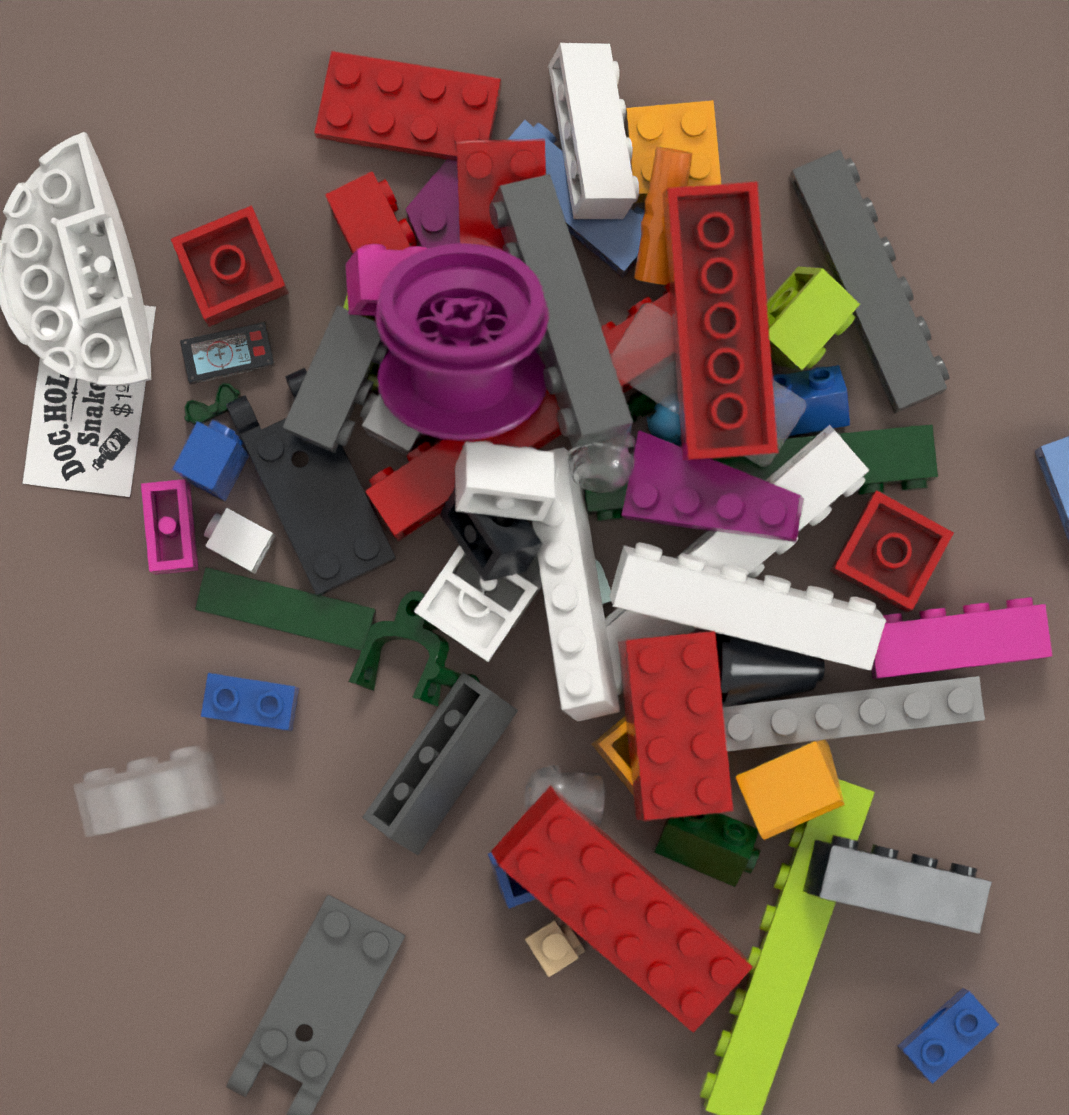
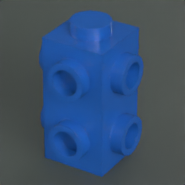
[772,365,850,438]

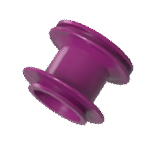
[375,243,549,440]

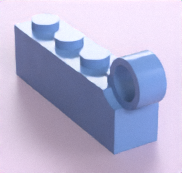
[508,120,645,278]

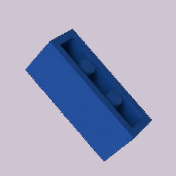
[173,420,249,501]

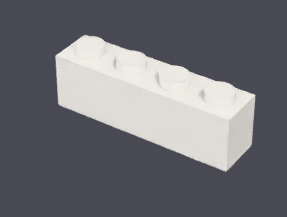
[549,43,639,219]

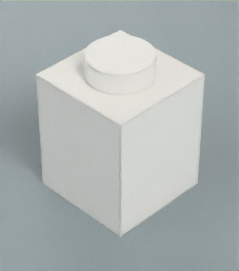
[204,508,276,574]

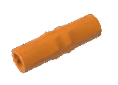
[634,147,693,285]

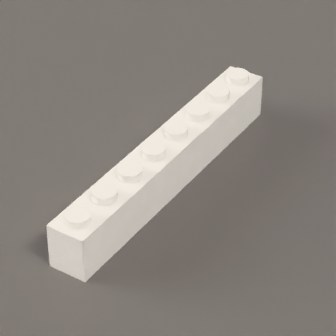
[605,425,869,696]

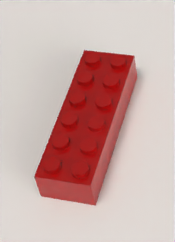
[663,181,778,460]
[491,785,753,1033]

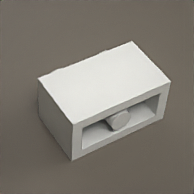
[455,441,555,522]

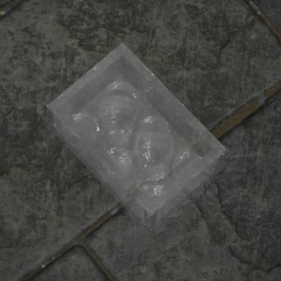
[73,746,225,837]

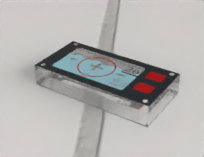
[180,322,275,385]

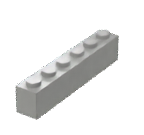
[723,676,985,752]

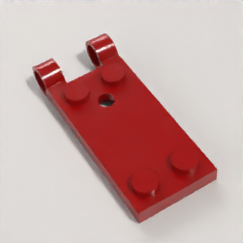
[457,139,546,354]

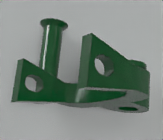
[349,591,480,707]

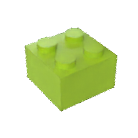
[767,266,860,370]

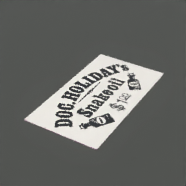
[23,305,156,497]

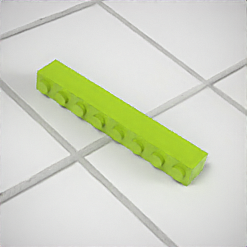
[699,779,875,1115]

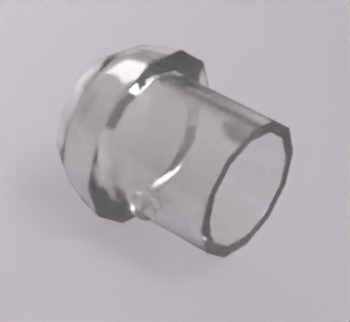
[568,424,635,494]
[525,764,604,825]

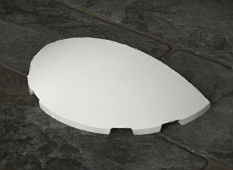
[0,132,151,386]

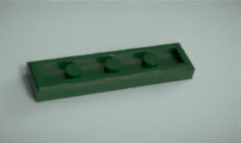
[195,567,376,651]

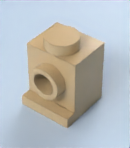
[525,917,585,977]

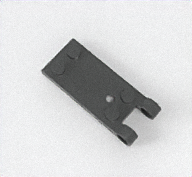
[226,894,406,1115]

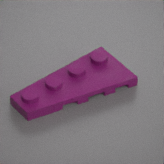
[622,430,804,542]

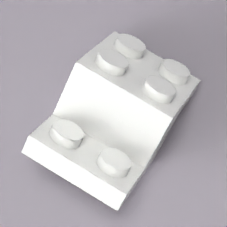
[414,545,542,662]

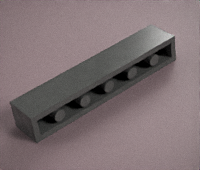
[789,149,949,414]
[489,174,633,448]

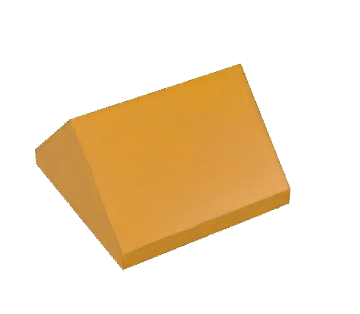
[735,740,845,840]

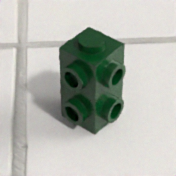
[654,813,761,887]

